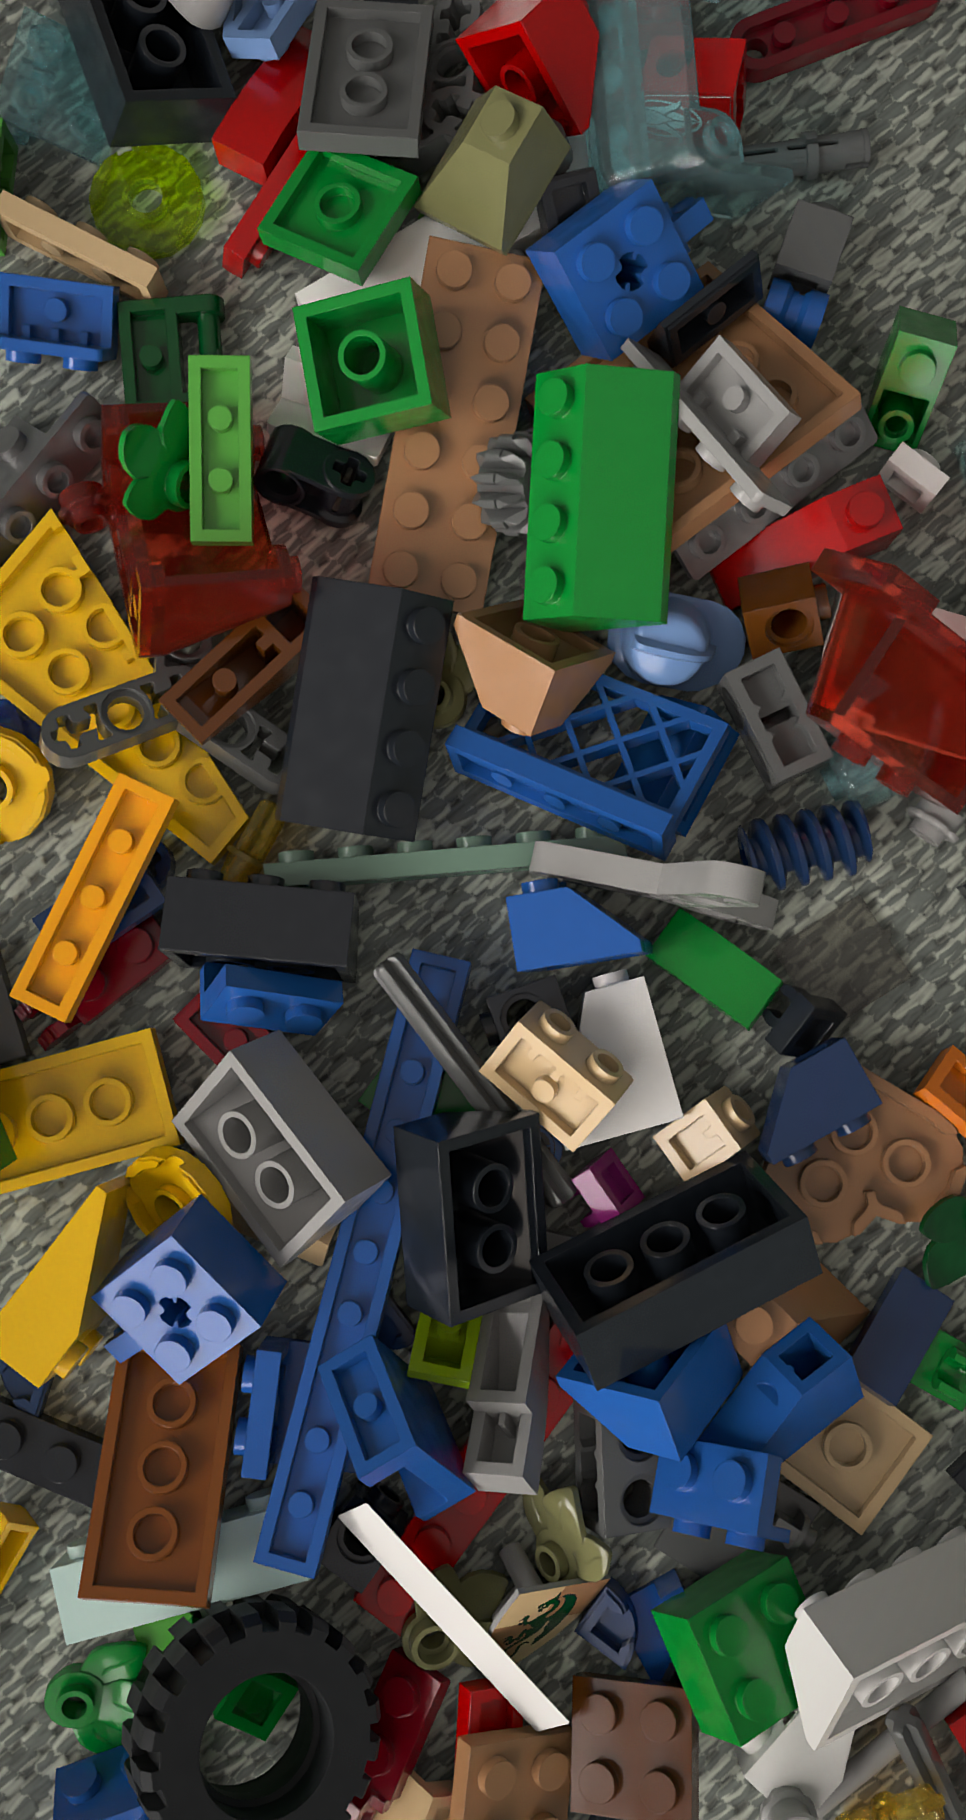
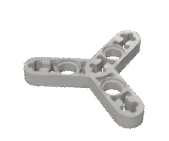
[529,841,779,930]

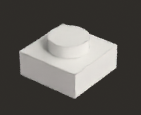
[879,442,950,514]

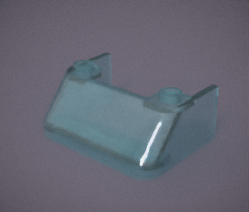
[585,0,794,219]

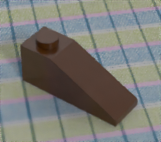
[158,576,310,746]

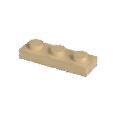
[0,190,169,300]

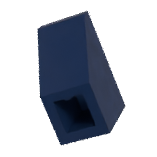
[757,1037,883,1167]

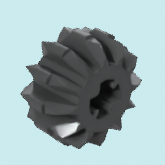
[470,431,533,537]

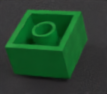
[292,276,452,445]
[651,1549,806,1747]

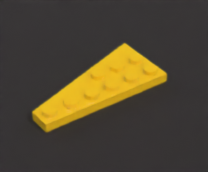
[0,508,252,866]

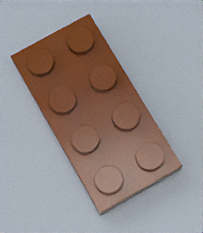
[77,1344,244,1609]

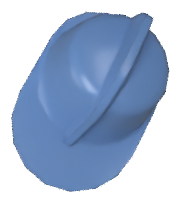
[607,592,746,691]

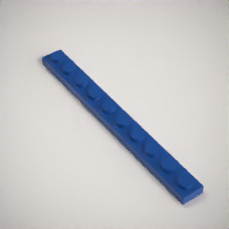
[253,948,472,1579]

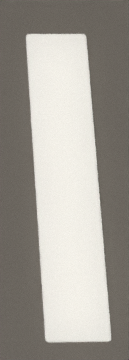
[338,1503,569,1731]

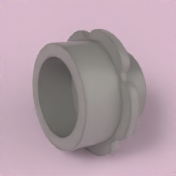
[907,794,964,847]

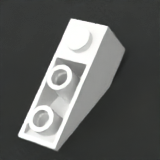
[735,1707,855,1811]

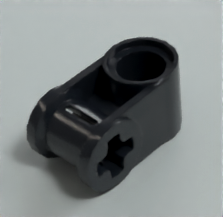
[253,424,376,528]

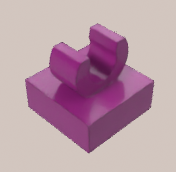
[570,1148,645,1227]

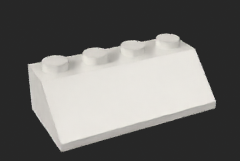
[785,1526,966,1751]

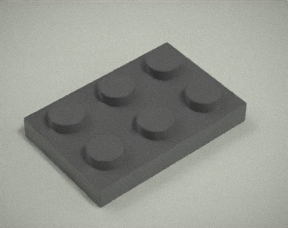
[297,0,434,158]

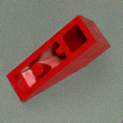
[710,474,903,611]

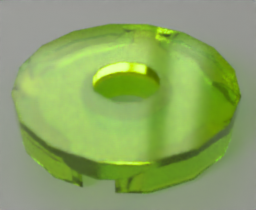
[89,145,206,260]

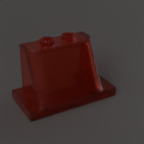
[805,548,966,815]

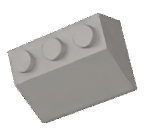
[172,1030,392,1268]

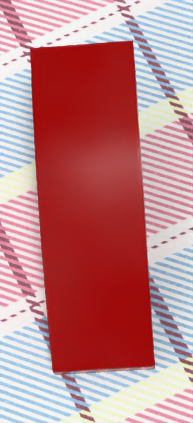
[211,26,312,186]

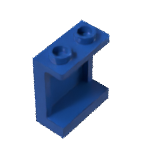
[317,1334,476,1521]

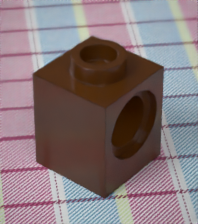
[738,562,832,660]

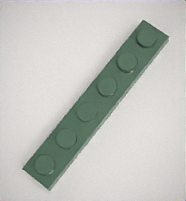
[263,827,627,888]

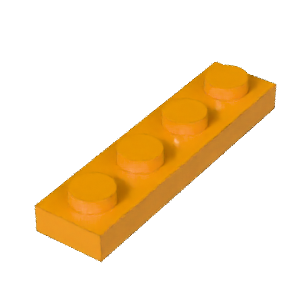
[9,772,179,1023]

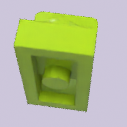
[407,1312,482,1389]

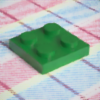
[257,151,422,286]

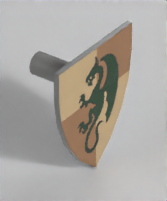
[487,1542,611,1663]

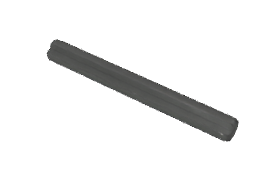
[373,953,577,1208]

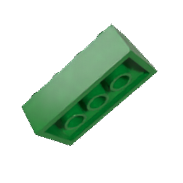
[523,363,681,632]

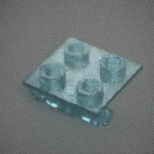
[0,6,111,167]

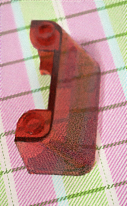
[101,402,302,659]

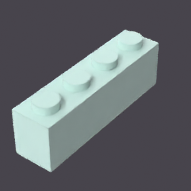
[49,1487,310,1645]

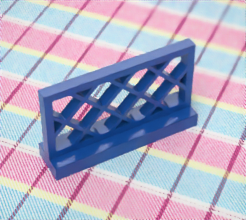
[445,674,730,861]

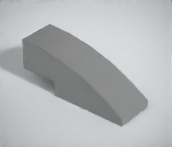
[462,1294,550,1495]

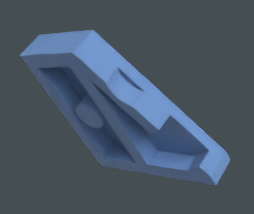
[222,0,317,62]

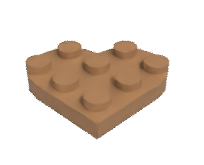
[762,1065,966,1245]

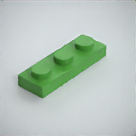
[188,355,254,546]

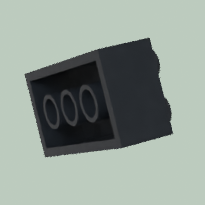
[58,0,237,147]
[528,1151,823,1391]

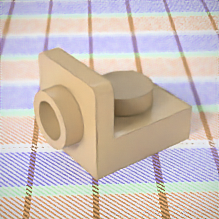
[653,1086,760,1181]

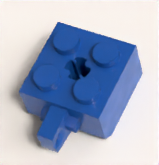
[525,179,714,361]
[91,1194,287,1385]

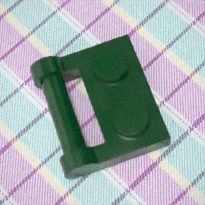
[117,294,225,423]

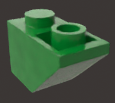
[865,306,958,452]

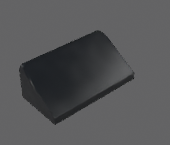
[647,249,763,369]

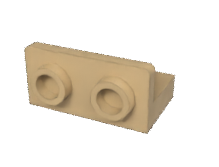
[479,1001,633,1152]

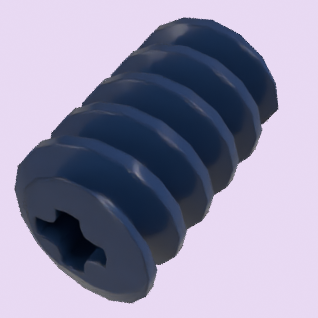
[737,799,873,892]

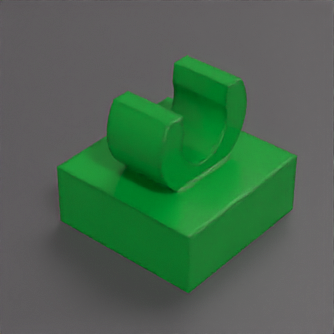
[910,1329,966,1412]

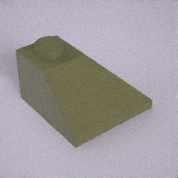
[413,86,571,256]

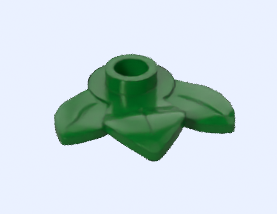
[118,398,190,520]
[44,1641,147,1754]

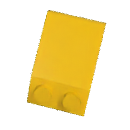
[0,1175,131,1388]

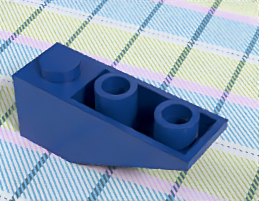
[697,1317,864,1463]

